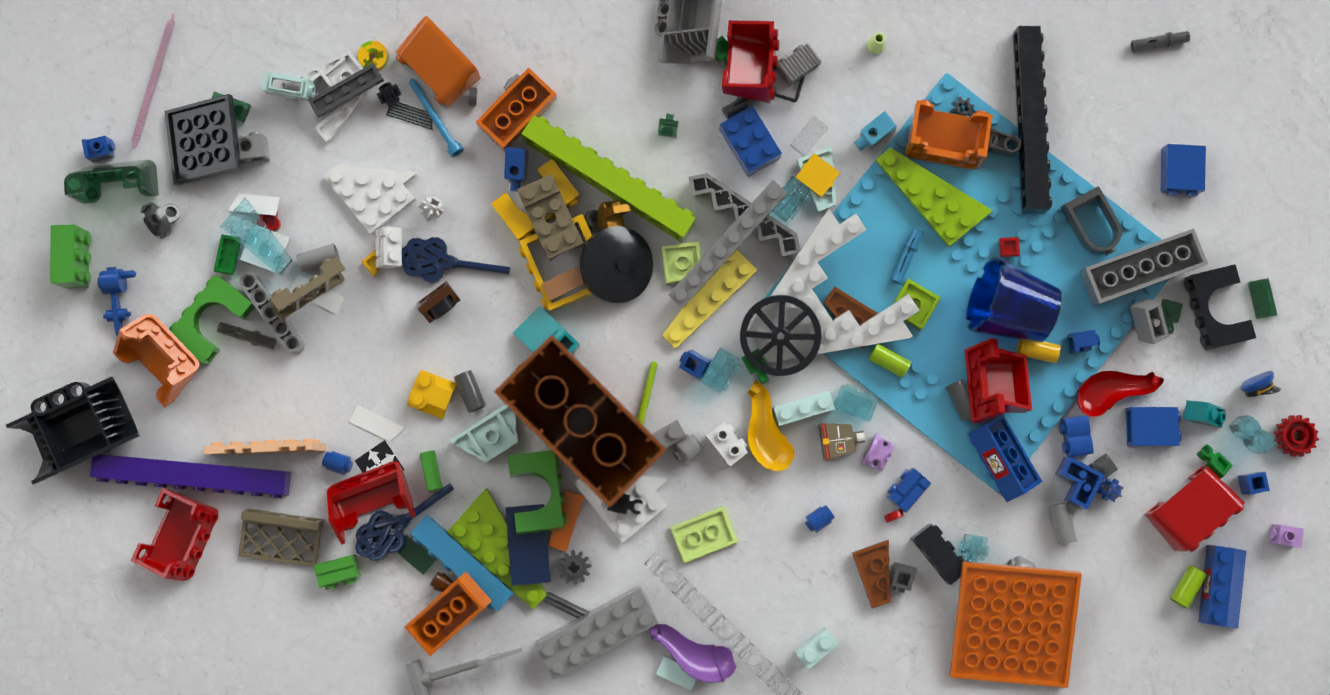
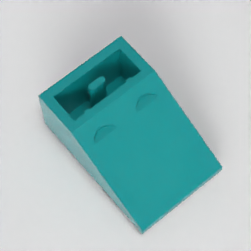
[513,306,580,354]

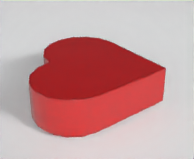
[256,213,281,232]

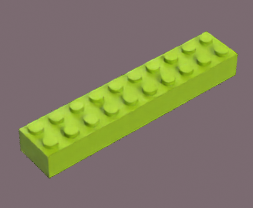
[521,115,696,244]

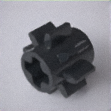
[377,82,401,106]

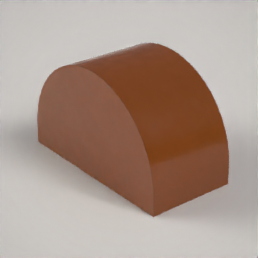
[494,335,667,508]

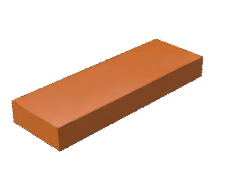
[548,490,584,551]

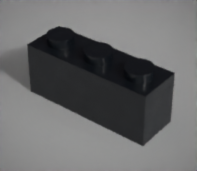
[911,524,966,585]

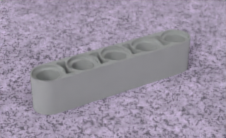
[239,273,304,354]

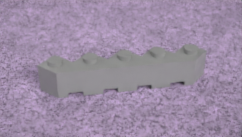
[689,173,800,257]

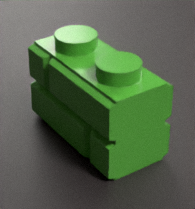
[314,554,361,590]

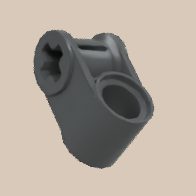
[988,129,1021,157]

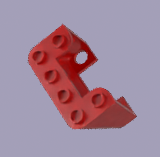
[722,20,779,104]
[1144,466,1245,552]
[131,488,219,581]

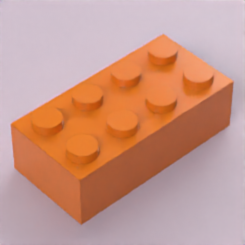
[476,67,557,152]
[404,572,492,656]

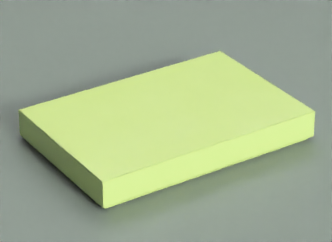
[670,506,738,563]

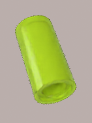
[868,344,911,378]
[1170,565,1207,609]

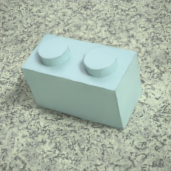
[794,627,839,670]

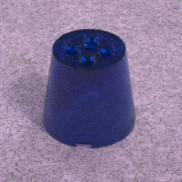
[966,257,1062,343]

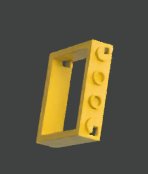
[518,214,593,313]

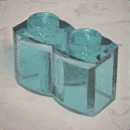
[1229,415,1275,454]

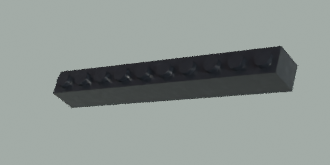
[1013,26,1052,214]

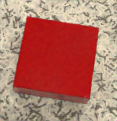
[998,237,1020,258]

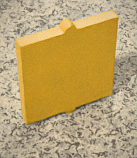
[795,153,840,198]

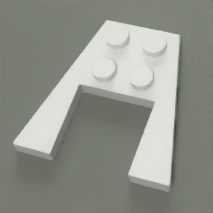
[280,51,367,143]

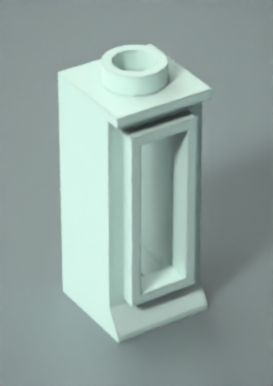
[261,71,316,101]

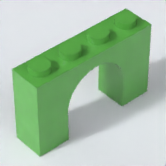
[169,275,255,365]
[508,450,567,535]

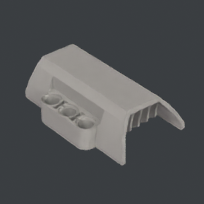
[655,0,722,64]

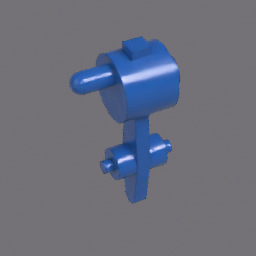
[97,267,136,336]

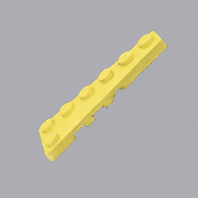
[662,250,757,350]

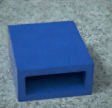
[1161,144,1206,197]
[1126,407,1182,446]

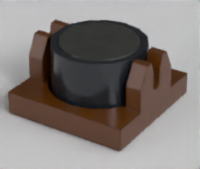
[416,281,461,323]

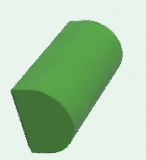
[419,450,443,492]

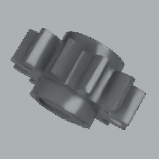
[557,550,592,585]

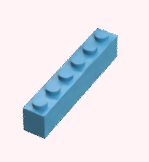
[411,515,515,611]

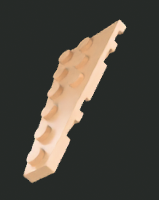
[204,439,325,455]

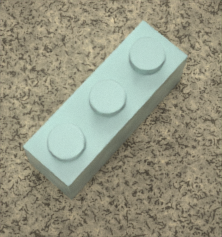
[772,391,835,427]

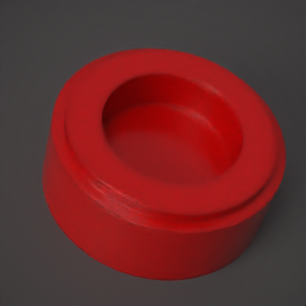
[884,509,905,523]

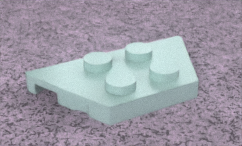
[450,404,519,463]

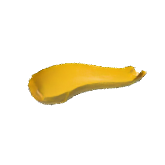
[748,380,795,471]

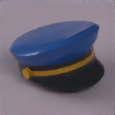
[1240,371,1281,397]

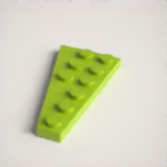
[875,147,993,247]

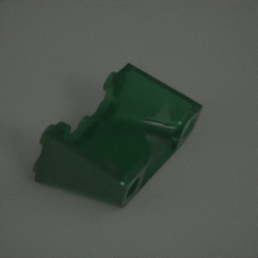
[64,160,159,204]

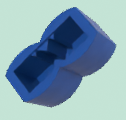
[1059,415,1094,457]

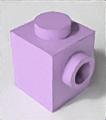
[1269,524,1304,548]

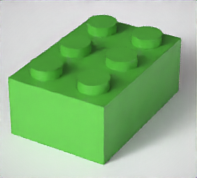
[50,225,91,288]

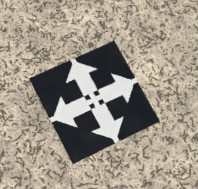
[355,440,405,473]

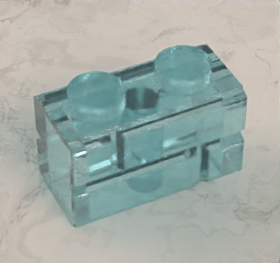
[772,176,810,222]
[701,348,741,393]

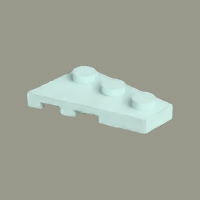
[796,146,836,213]

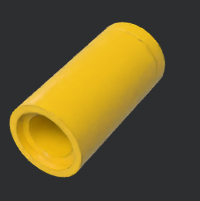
[1017,336,1061,364]

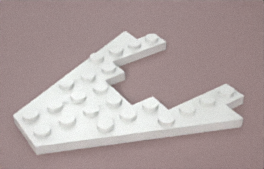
[747,209,920,363]

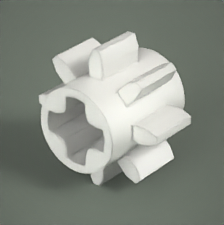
[419,197,444,221]

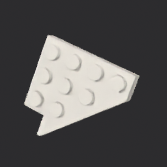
[323,164,417,235]
[574,476,668,543]

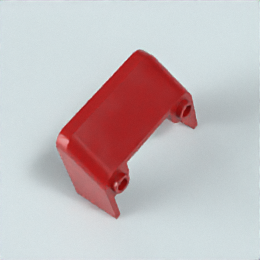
[327,461,416,545]

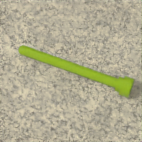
[637,361,657,425]

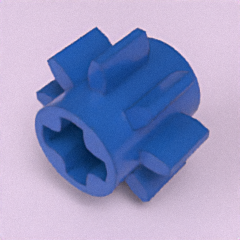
[1097,477,1124,502]

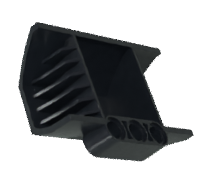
[6,377,140,485]

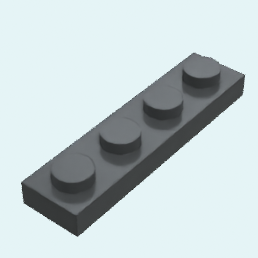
[308,63,384,118]

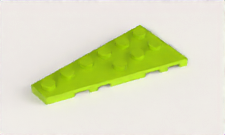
[447,488,546,610]

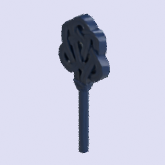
[402,237,510,283]
[355,483,454,562]

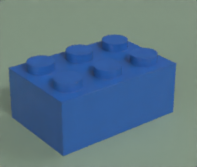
[719,105,782,177]

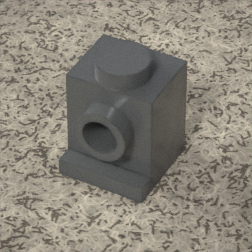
[890,562,917,593]

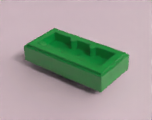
[214,234,242,276]

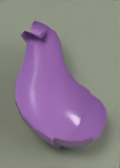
[649,624,736,683]

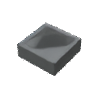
[1090,454,1118,480]

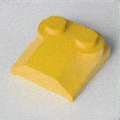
[407,370,457,420]

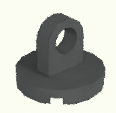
[141,202,181,239]

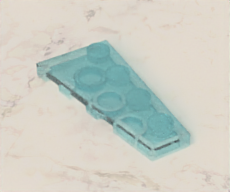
[220,197,293,275]

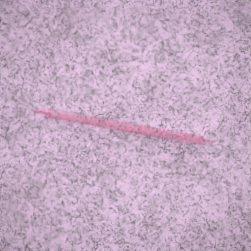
[131,13,176,148]

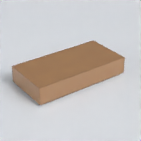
[541,267,585,301]

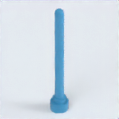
[409,79,464,157]

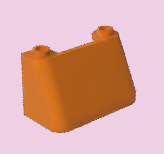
[395,16,481,108]
[905,100,993,169]
[113,314,199,408]

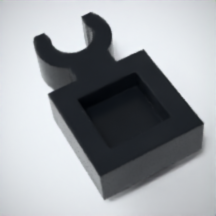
[607,494,643,515]

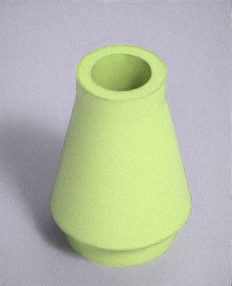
[867,33,885,54]

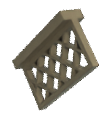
[238,508,324,567]

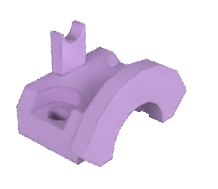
[861,433,895,471]

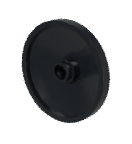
[580,226,653,303]

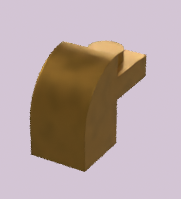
[597,200,631,230]

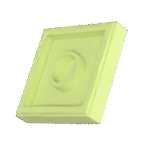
[661,242,701,284]

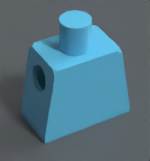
[853,111,897,151]

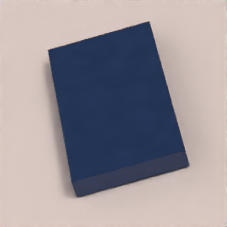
[505,504,551,586]

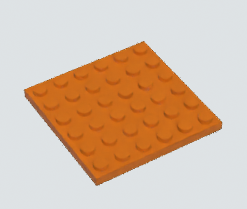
[949,561,1082,688]

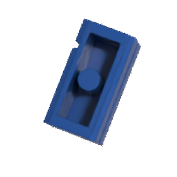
[886,468,931,513]

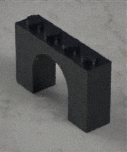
[1184,264,1256,351]

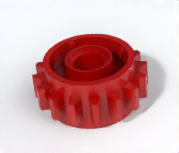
[1273,415,1319,457]

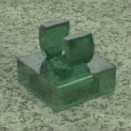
[658,113,679,138]

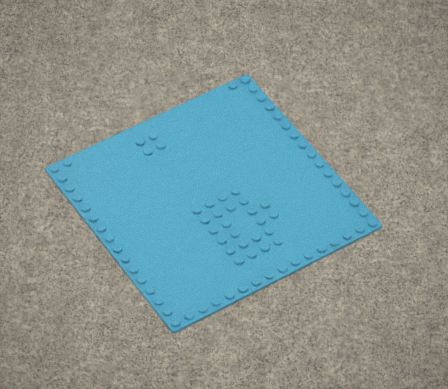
[765,74,1169,494]

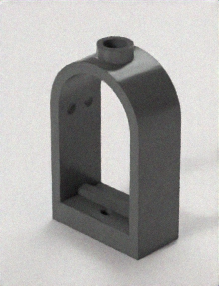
[1061,186,1122,256]

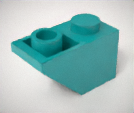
[1184,400,1226,428]

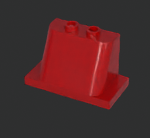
[964,338,1032,424]

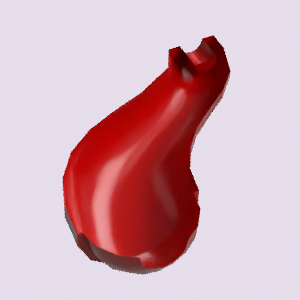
[1077,371,1164,417]

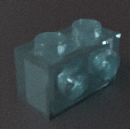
[834,383,879,422]

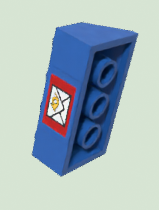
[967,414,1042,502]
[1198,545,1247,628]

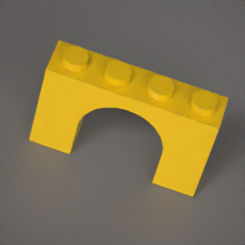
[491,159,580,243]

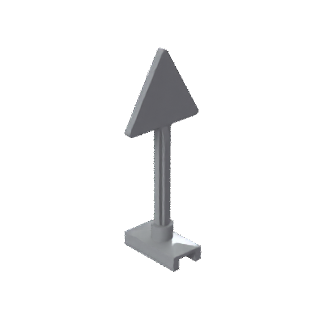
[406,648,523,695]

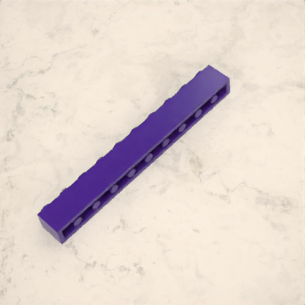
[90,454,291,498]

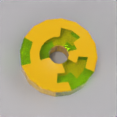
[357,41,389,71]

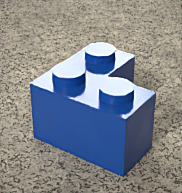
[1055,457,1105,510]

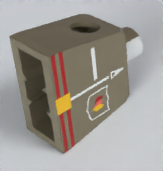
[818,423,865,461]

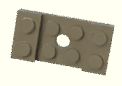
[517,174,584,261]
[270,257,345,321]

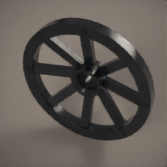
[740,295,821,376]

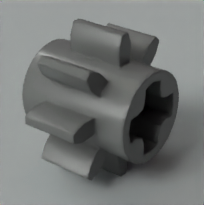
[950,97,974,116]

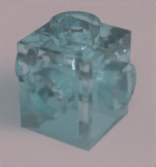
[959,534,989,563]

